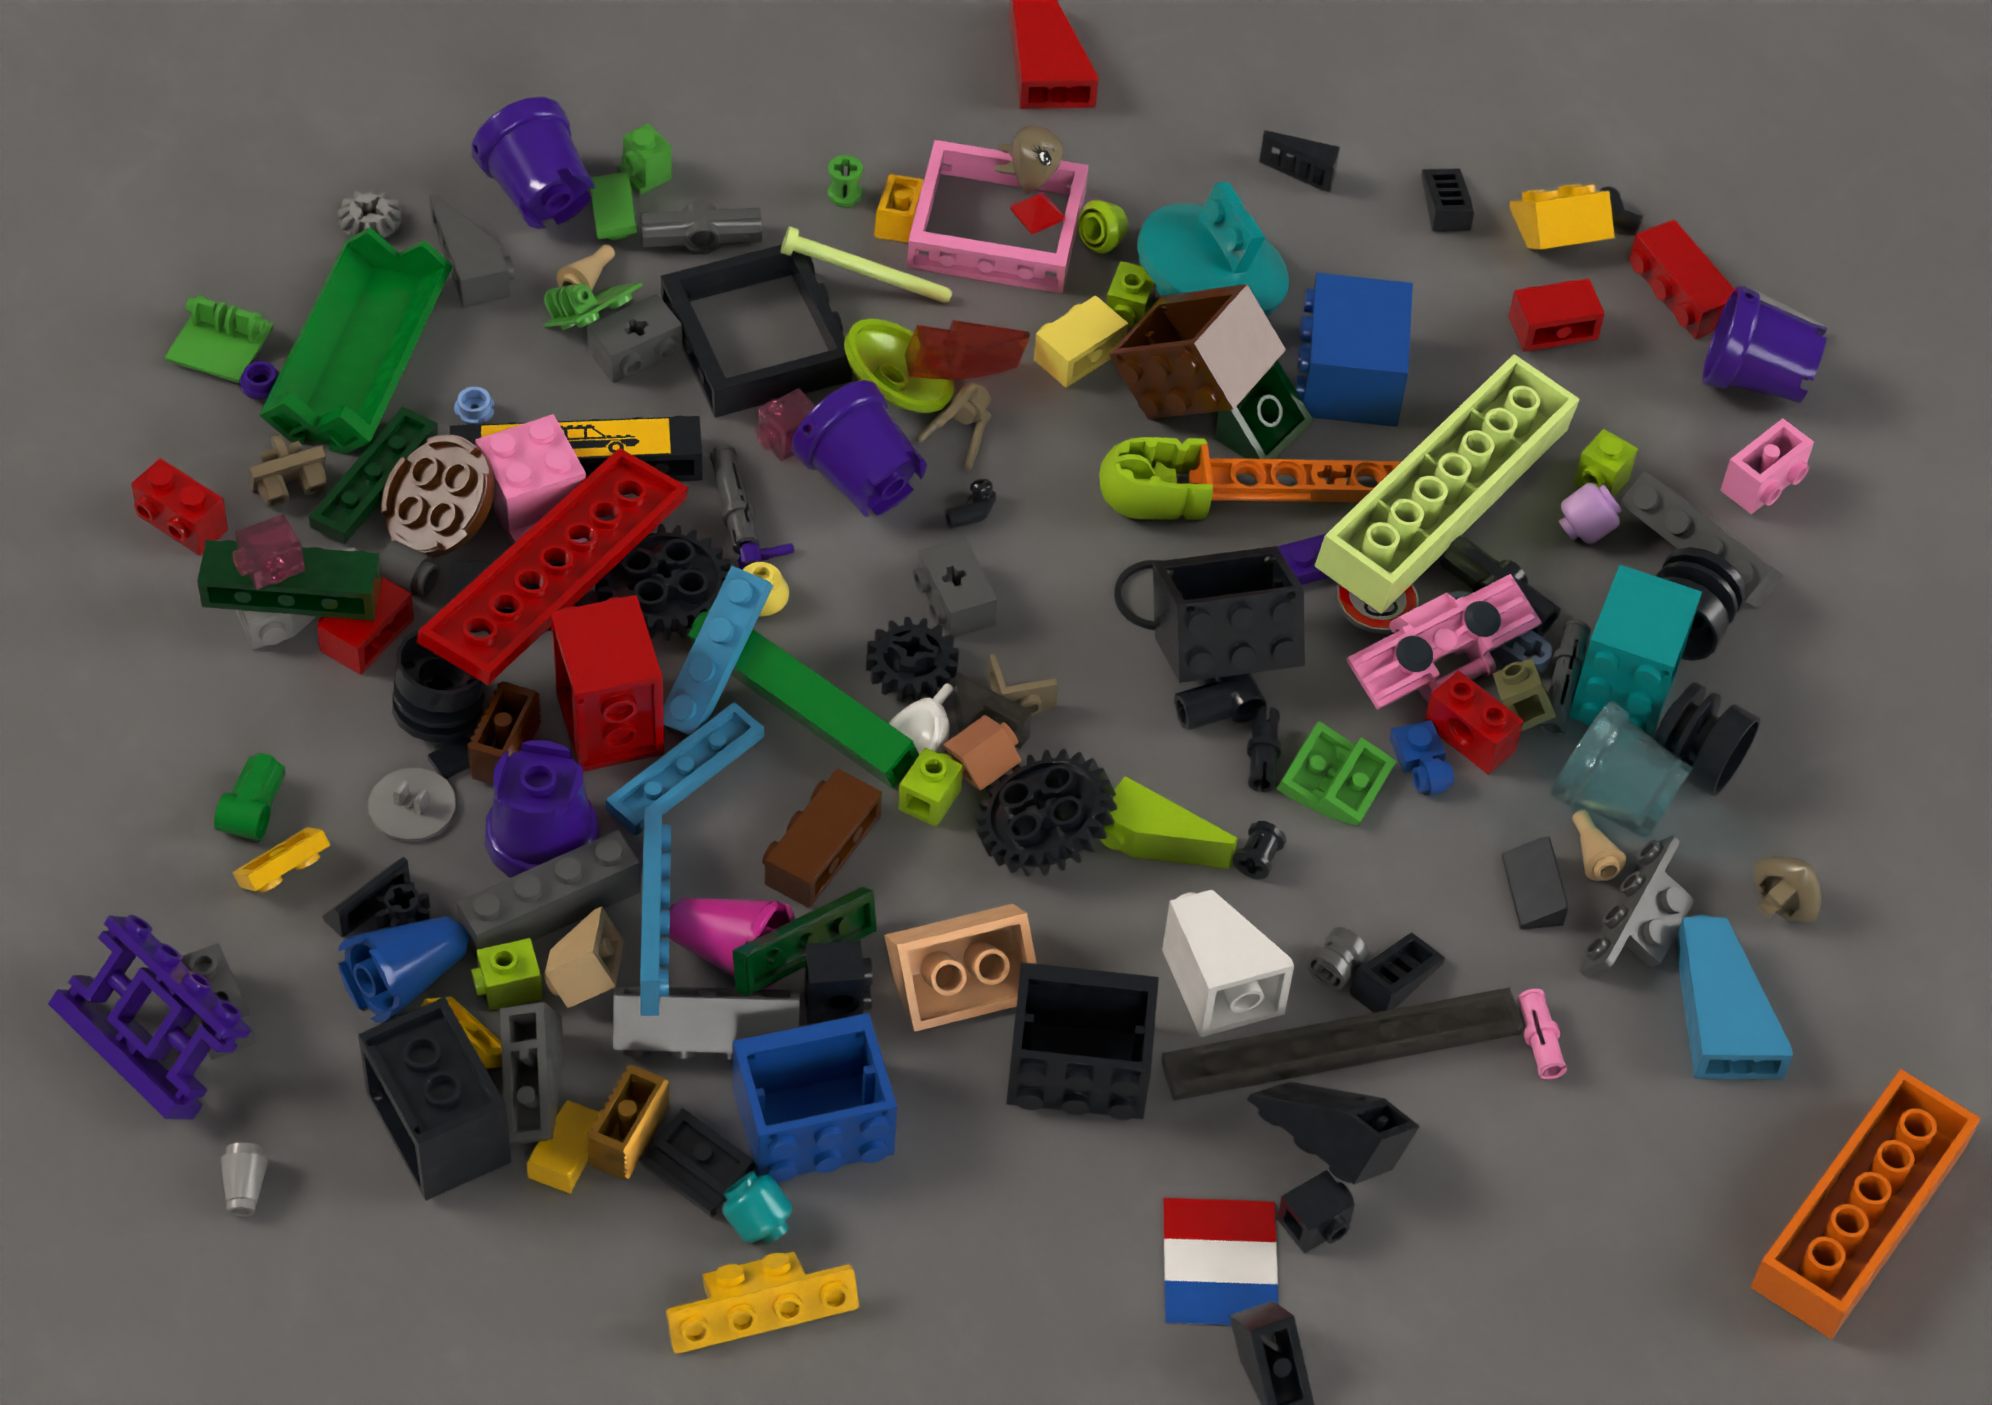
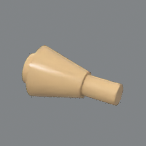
[557,245,615,291]
[1572,810,1626,881]

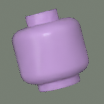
[1559,483,1623,544]

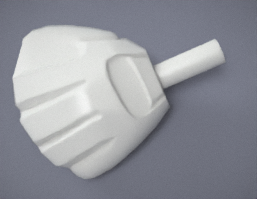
[888,683,954,755]

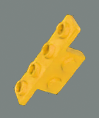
[666,1252,859,1354]

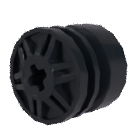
[1656,547,1747,661]
[392,629,486,743]
[1650,682,1760,796]

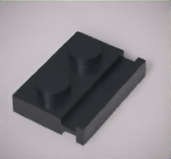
[639,1108,756,1218]

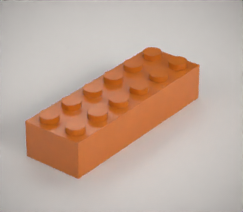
[1750,1069,1981,1340]

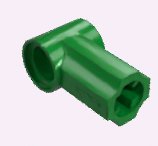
[214,752,286,841]

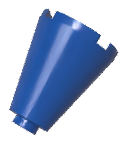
[338,916,469,1022]

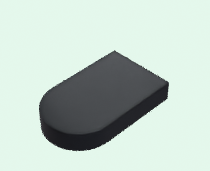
[427,738,471,779]

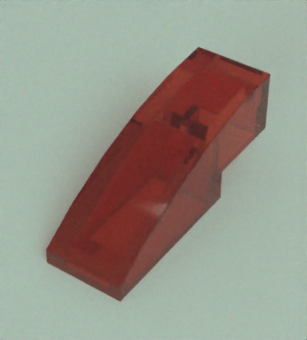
[905,320,1030,379]

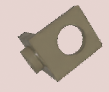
[987,654,1058,720]

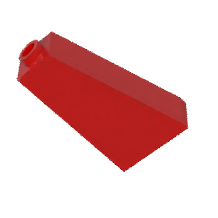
[1009,0,1098,109]

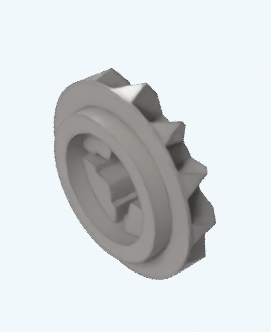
[337,188,402,238]

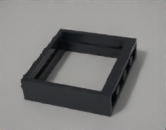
[661,244,853,418]

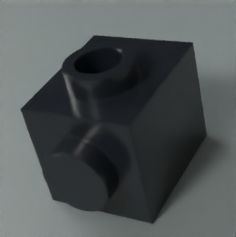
[1277,1170,1355,1254]

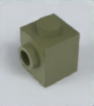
[1493,658,1556,731]

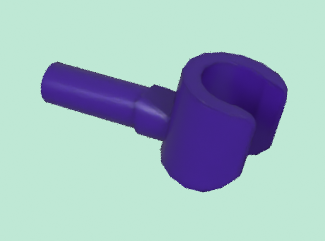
[737,542,794,570]

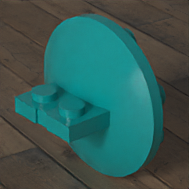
[1137,182,1289,317]

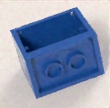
[1295,272,1413,427]
[733,1013,897,1183]

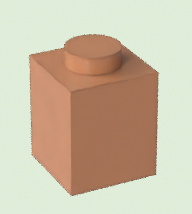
[943,715,1022,791]

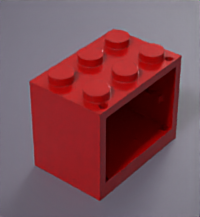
[550,595,665,772]

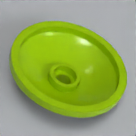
[844,319,954,413]

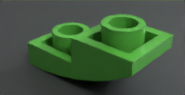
[591,171,637,240]

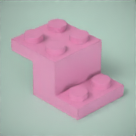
[475,414,590,564]

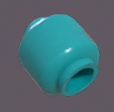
[722,1172,793,1245]

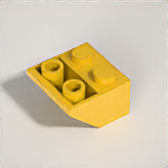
[1509,184,1615,249]

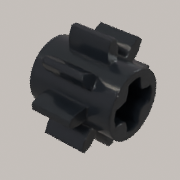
[376,882,430,928]

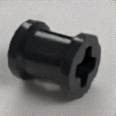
[1233,820,1287,880]

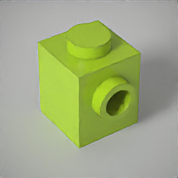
[1106,261,1157,328]
[1573,428,1638,497]
[898,747,963,828]
[471,938,543,1012]

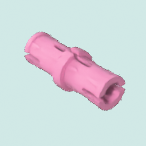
[1517,988,1567,1080]

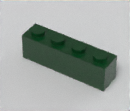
[197,540,382,621]

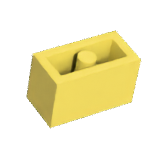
[1034,295,1128,388]

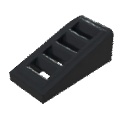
[1259,130,1340,192]
[1421,169,1474,231]
[1350,932,1445,1018]

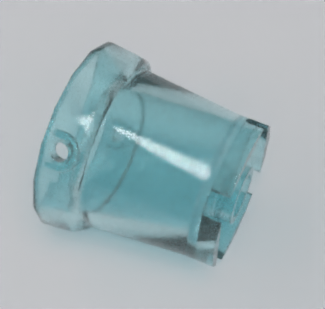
[1550,700,1694,841]

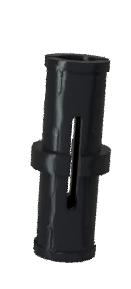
[1247,706,1281,792]

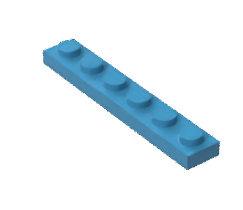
[640,806,671,1016]

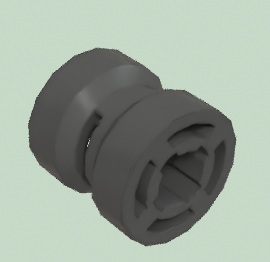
[1306,927,1369,990]

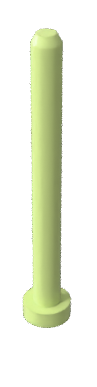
[780,226,952,303]

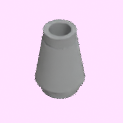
[220,1143,268,1217]

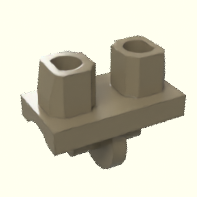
[248,434,326,508]

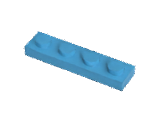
[663,566,774,736]
[605,702,764,836]

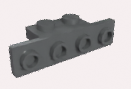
[1579,835,1695,977]

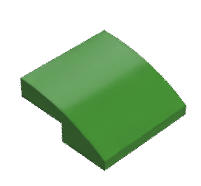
[1275,720,1396,826]

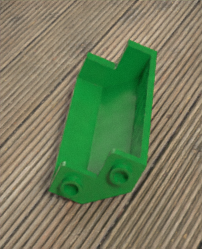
[259,228,453,454]

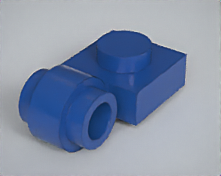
[1389,720,1454,795]

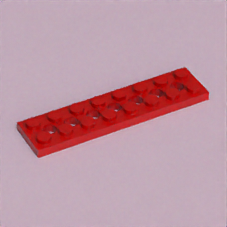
[417,448,688,685]

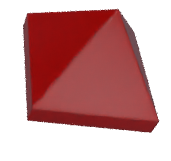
[1010,191,1065,235]

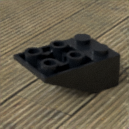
[1247,1081,1420,1185]

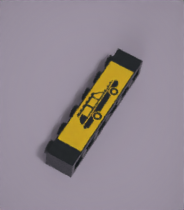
[450,416,703,481]

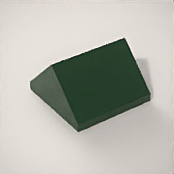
[1215,360,1314,459]

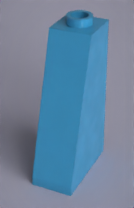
[1675,915,1793,1079]

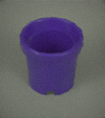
[472,97,594,229]
[1702,286,1827,403]
[791,380,927,517]
[484,740,600,878]

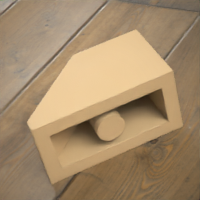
[544,906,624,1008]

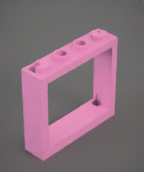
[907,140,1088,294]

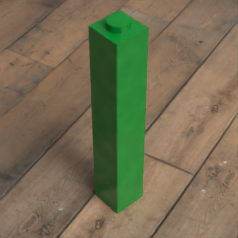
[688,606,919,789]

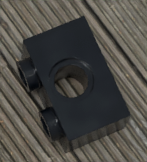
[804,940,873,1025]

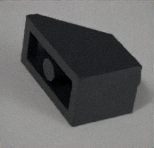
[1229,1301,1315,1405]

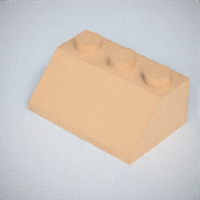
[884,903,1037,1032]

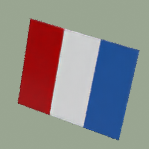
[1163,1197,1278,1325]

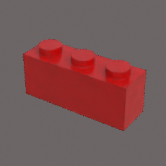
[1629,219,1734,340]

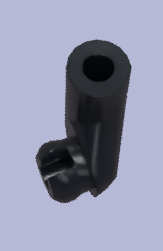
[1599,186,1643,234]
[945,479,996,529]

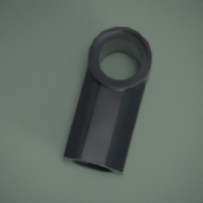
[1174,673,1267,730]

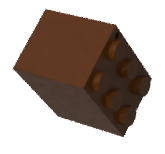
[1109,284,1286,419]

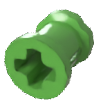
[827,155,863,208]

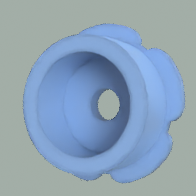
[454,387,494,424]

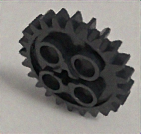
[595,524,730,641]
[975,749,1117,876]

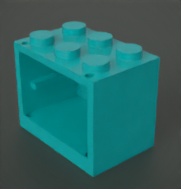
[1569,564,1702,744]

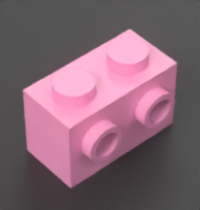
[1720,418,1814,514]

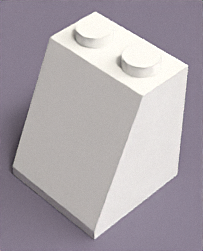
[1162,890,1294,1038]

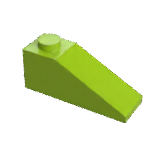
[1099,776,1238,869]

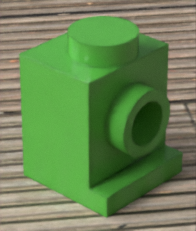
[617,123,672,195]

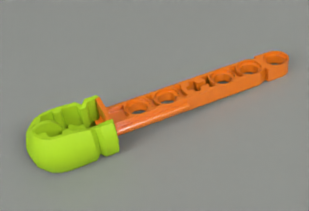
[1099,437,1402,520]

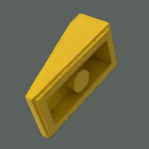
[874,174,924,243]
[527,1100,600,1194]

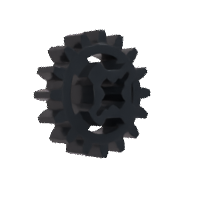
[866,617,959,702]

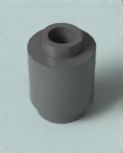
[377,540,440,596]

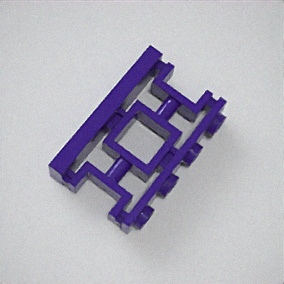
[48,915,252,1120]

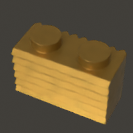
[587,1064,670,1180]

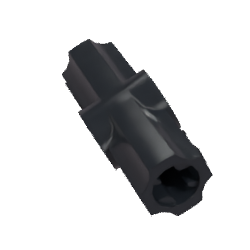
[1440,536,1561,636]

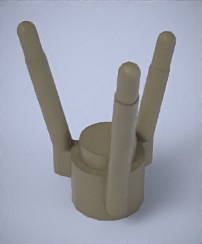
[916,382,991,471]

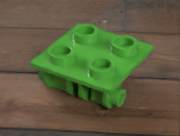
[543,282,643,330]
[164,295,274,383]

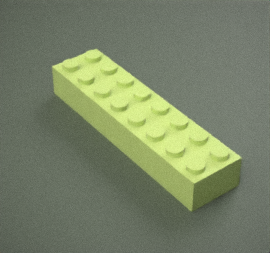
[1315,354,1580,614]

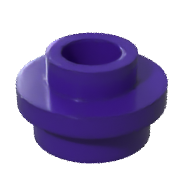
[240,361,280,400]

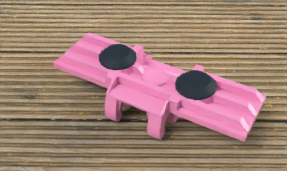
[1346,574,1542,710]

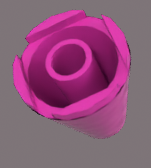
[668,897,795,989]

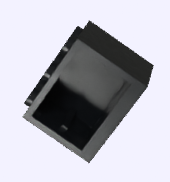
[1153,546,1305,683]
[1006,962,1159,1120]
[358,997,511,1201]

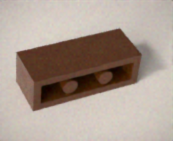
[762,768,882,909]

